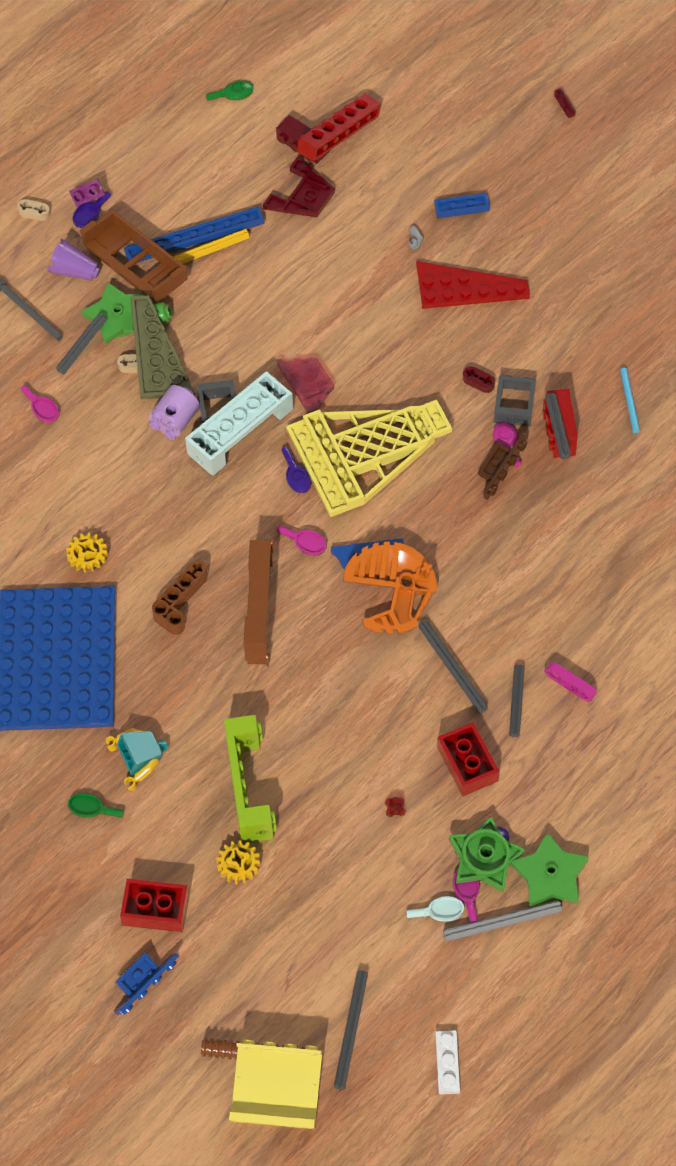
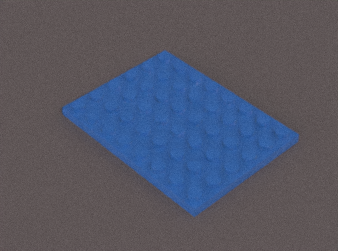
[0,586,115,731]

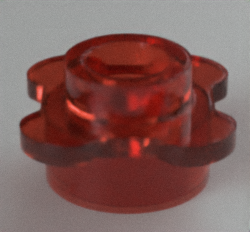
[385,797,406,817]

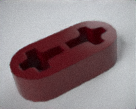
[463,366,495,393]

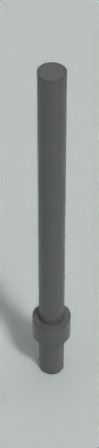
[0,278,63,341]

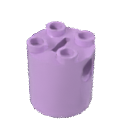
[149,385,200,440]

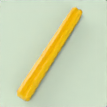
[173,229,249,264]

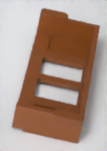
[80,210,188,303]
[243,539,274,667]

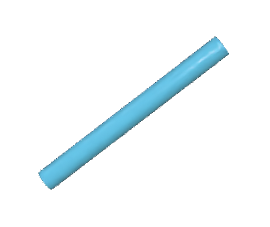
[620,368,640,433]

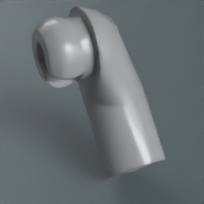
[408,226,424,250]

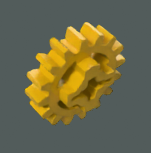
[66,533,108,573]
[216,840,260,884]

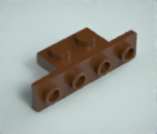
[478,433,528,500]

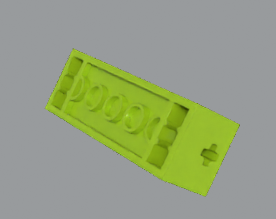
[224,715,277,844]

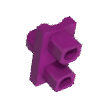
[69,178,105,207]

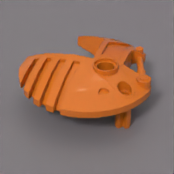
[343,541,437,635]

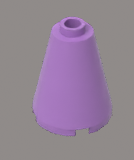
[48,239,100,281]

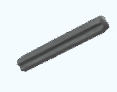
[56,313,107,374]
[546,393,571,460]
[509,665,525,737]

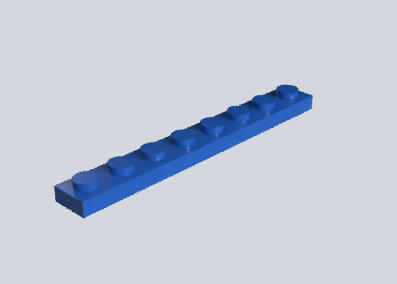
[123,207,264,262]

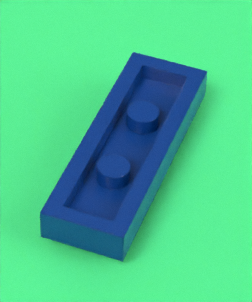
[434,193,490,219]

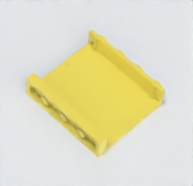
[229,1040,322,1129]

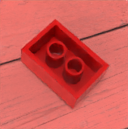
[542,389,578,458]
[437,722,499,796]
[120,879,189,932]

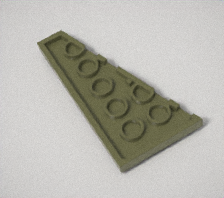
[130,295,196,399]

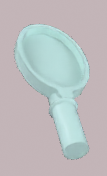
[406,896,464,922]

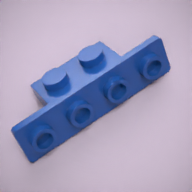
[114,953,179,1015]

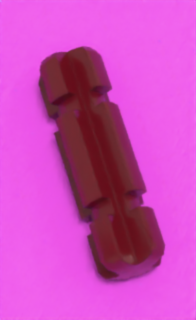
[554,88,576,118]

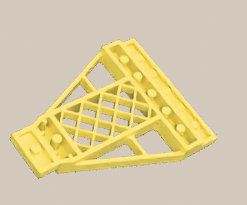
[286,400,452,517]

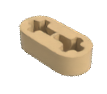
[17,199,50,221]
[117,354,138,373]

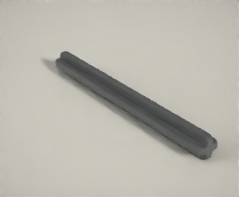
[419,620,488,713]
[334,970,368,1090]

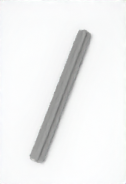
[443,900,562,942]

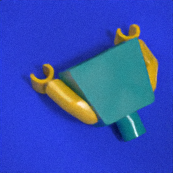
[106,728,168,791]

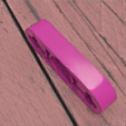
[544,662,597,702]

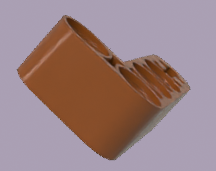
[152,560,208,635]

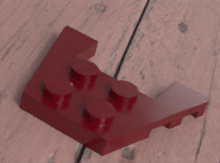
[263,156,335,218]

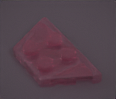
[277,358,334,414]

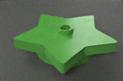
[82,283,145,344]
[448,817,525,892]
[511,834,588,906]

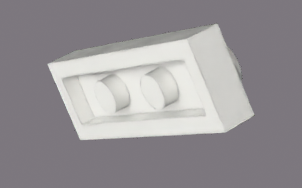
[435,1031,460,1095]

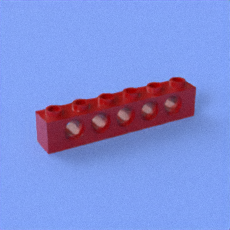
[297,93,381,162]

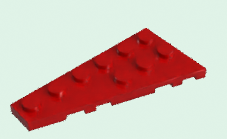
[416,261,530,309]

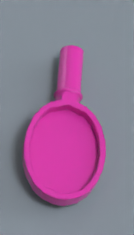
[21,385,59,423]
[493,422,521,467]
[277,525,326,556]
[453,870,480,923]

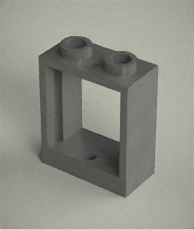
[494,375,536,426]
[197,380,236,424]

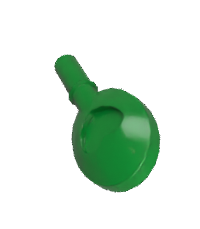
[206,80,253,101]
[68,793,124,818]

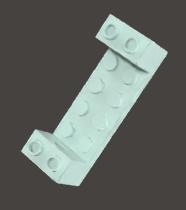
[185,371,293,476]

